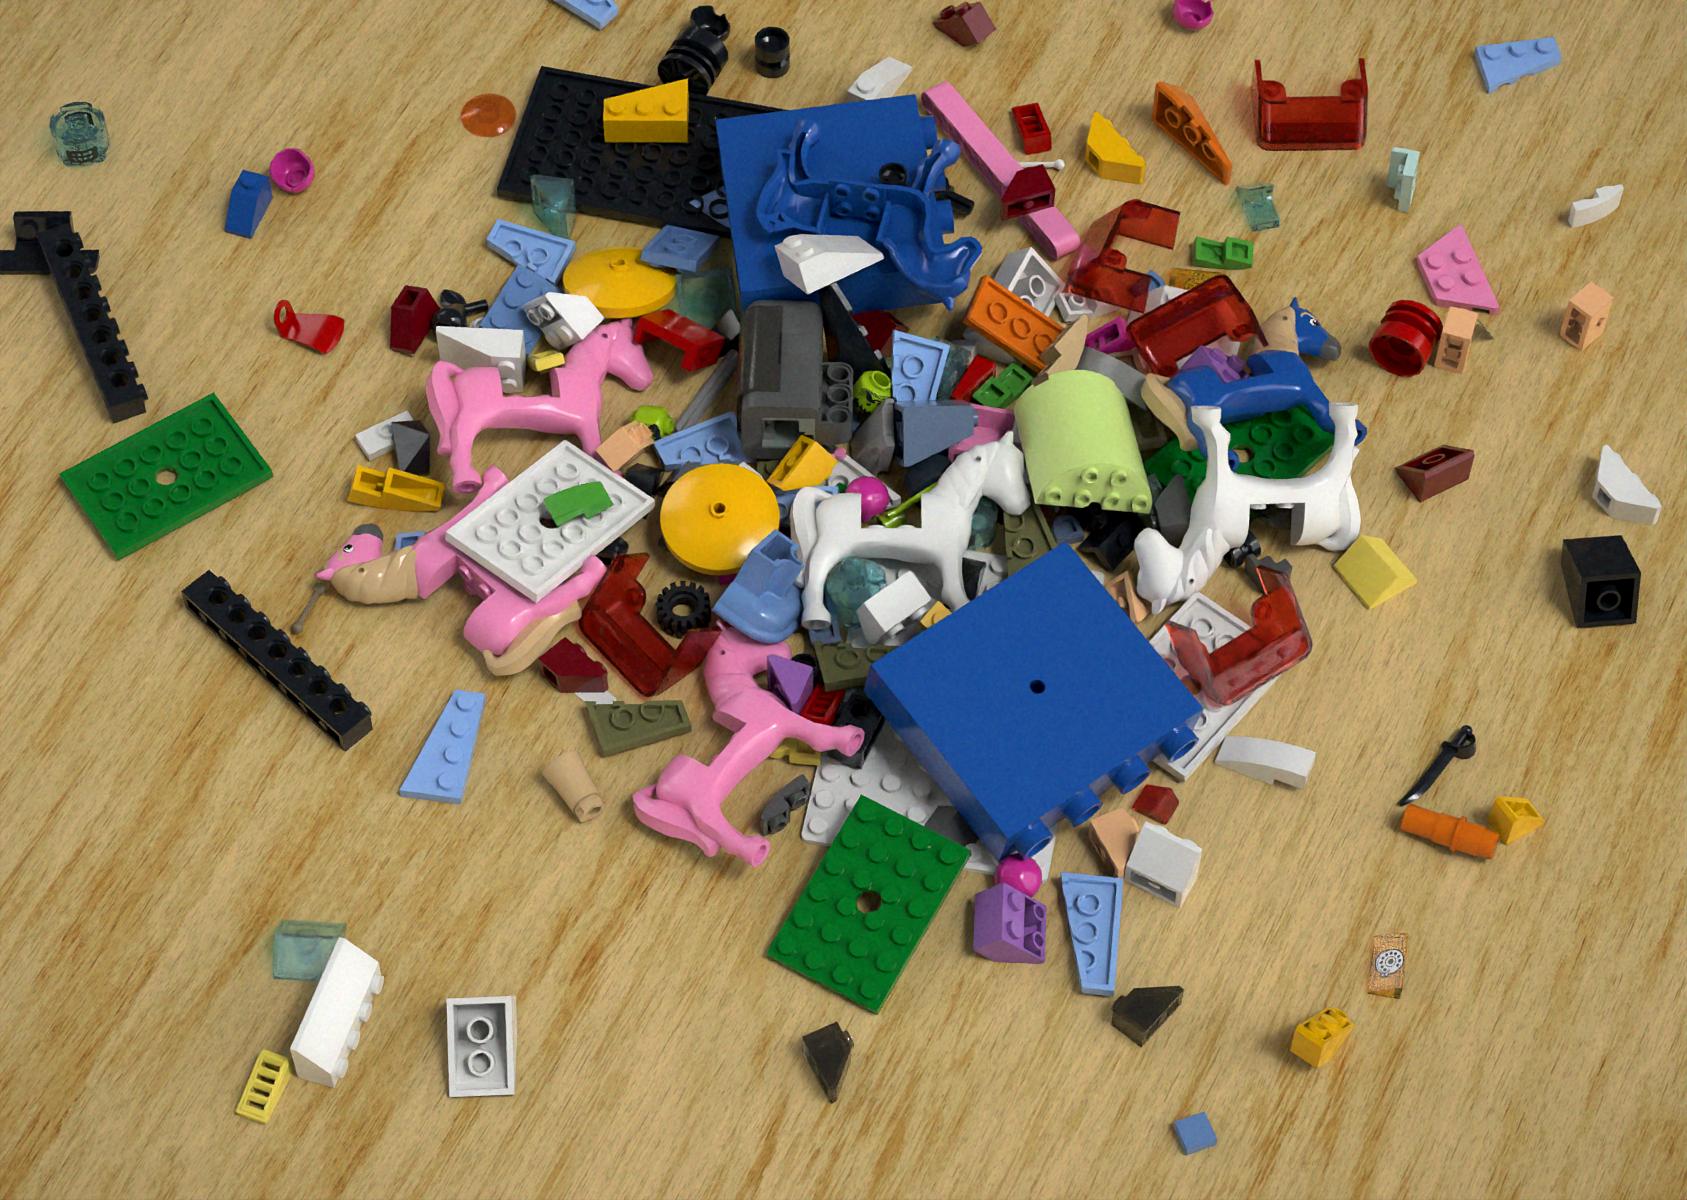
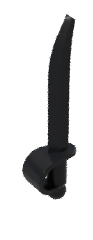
[1399,725,1476,807]

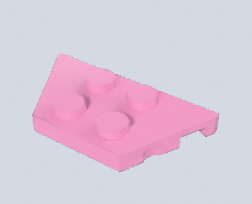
[1416,225,1500,315]

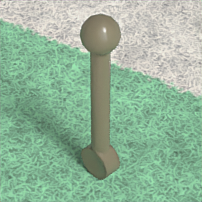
[291,583,326,634]

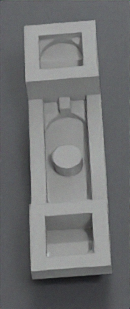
[1075,346,1149,412]

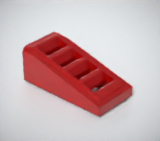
[1011,103,1052,155]
[950,355,996,403]
[799,684,846,726]

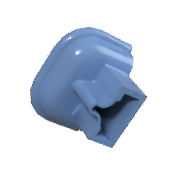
[712,529,804,644]

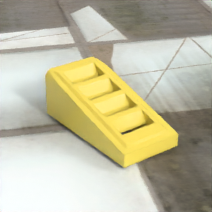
[236,1049,294,1125]

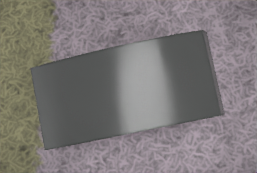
[760,774,810,836]

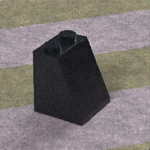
[1561,535,1641,628]

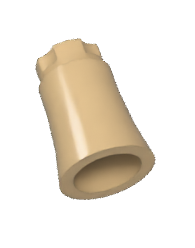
[542,751,606,822]

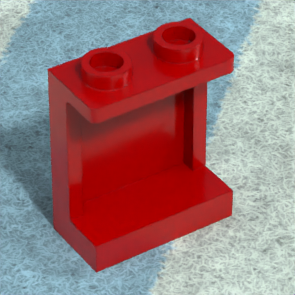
[633,309,726,372]

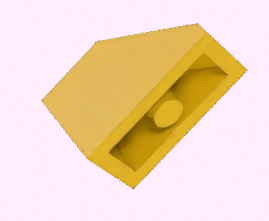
[766,435,838,491]

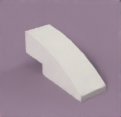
[1215,736,1316,789]

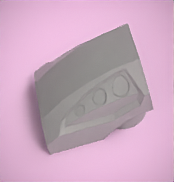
[851,398,895,477]

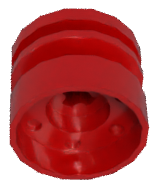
[1368,300,1443,377]

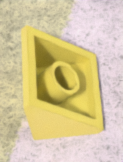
[1333,535,1417,610]

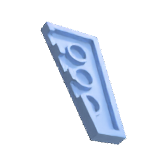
[891,330,950,401]
[399,690,486,804]
[1060,872,1124,997]

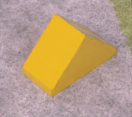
[1488,796,1546,845]

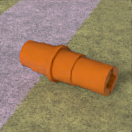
[1401,804,1500,860]

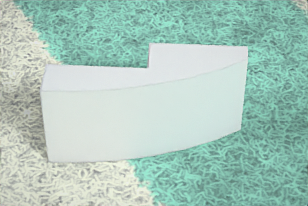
[1568,184,1624,228]
[1055,283,1122,322]

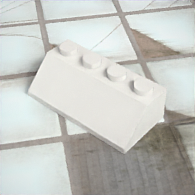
[963,247,1066,367]
[290,937,384,1088]

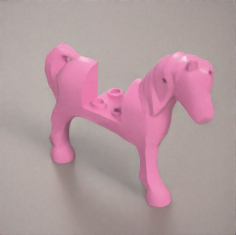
[426,317,653,494]
[633,619,865,868]

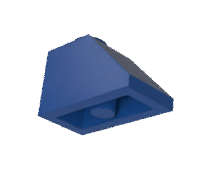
[225,170,273,239]

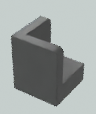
[1244,553,1292,596]

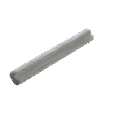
[674,349,743,433]

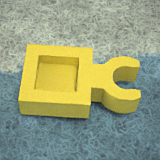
[769,737,822,766]

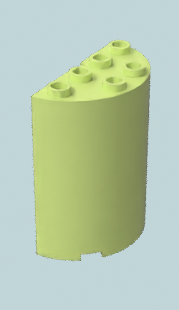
[1013,370,1152,514]

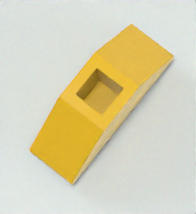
[1085,111,1146,185]
[1290,1007,1355,1069]

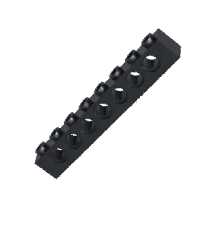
[36,223,148,424]
[181,570,373,752]

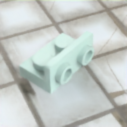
[1387,147,1420,213]

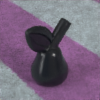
[430,289,488,337]

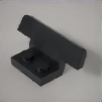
[0,211,100,275]

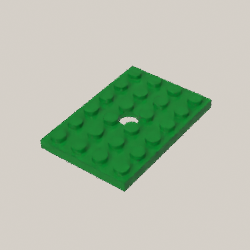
[1143,372,1335,523]
[59,392,273,560]
[766,794,972,1015]

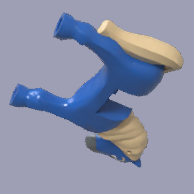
[1141,297,1367,472]

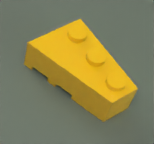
[603,78,689,142]

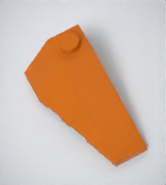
[1152,81,1232,186]

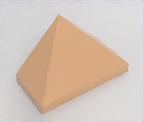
[1105,570,1152,625]

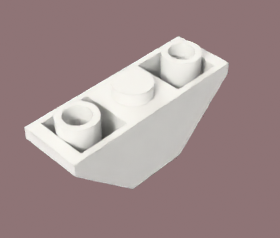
[1592,445,1662,525]

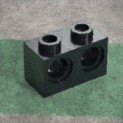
[827,692,886,769]

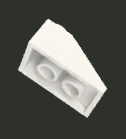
[775,234,884,294]
[436,326,527,393]
[446,996,517,1097]

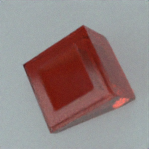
[1132,784,1179,825]

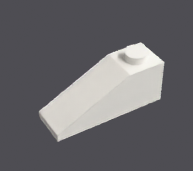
[847,57,912,103]

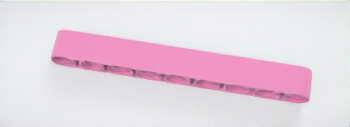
[921,81,1081,260]

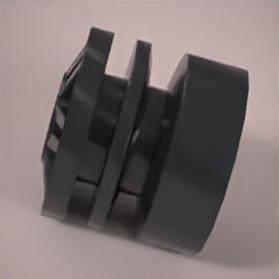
[657,26,729,95]

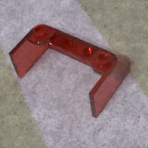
[1250,58,1368,151]
[1066,199,1181,314]
[1126,275,1269,387]
[578,552,723,697]
[1165,565,1313,706]

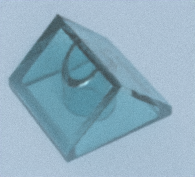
[530,174,577,240]
[675,267,738,328]
[273,920,346,982]

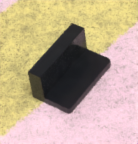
[1078,511,1146,571]

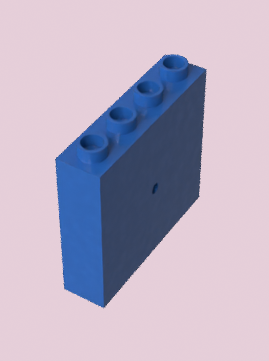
[716,94,954,326]
[863,541,1204,862]

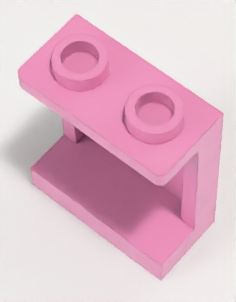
[948,403,1015,463]

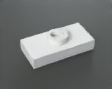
[355,411,413,461]

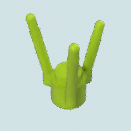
[876,482,937,528]

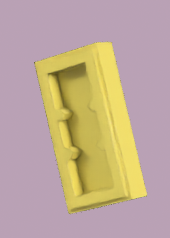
[527,349,565,374]

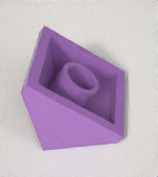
[767,654,813,715]

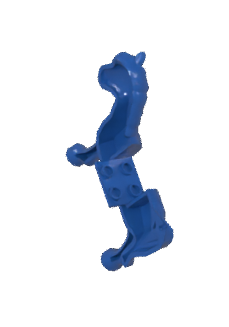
[756,119,982,311]

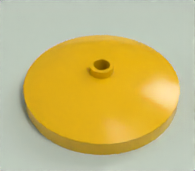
[563,246,677,318]
[660,463,780,575]

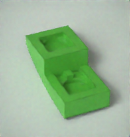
[1192,236,1254,270]
[972,362,1034,409]
[543,481,614,527]

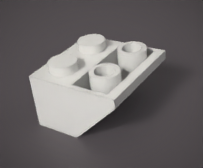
[522,292,605,351]
[856,570,932,646]
[1124,821,1202,908]

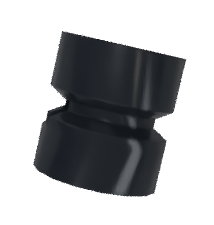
[755,27,790,78]

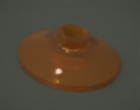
[461,93,516,137]

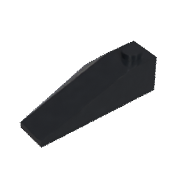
[818,282,891,385]

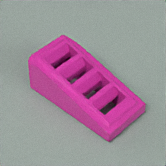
[1084,316,1137,354]

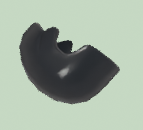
[689,5,731,42]

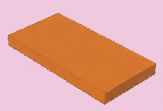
[962,274,1064,373]

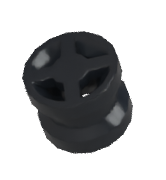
[595,537,629,571]

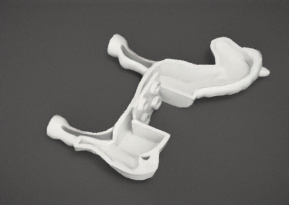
[1134,402,1361,615]
[790,431,1030,630]

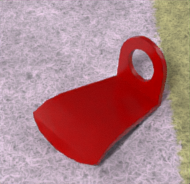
[274,300,345,355]

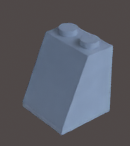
[893,399,978,467]

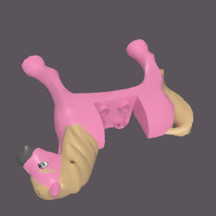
[314,465,610,676]

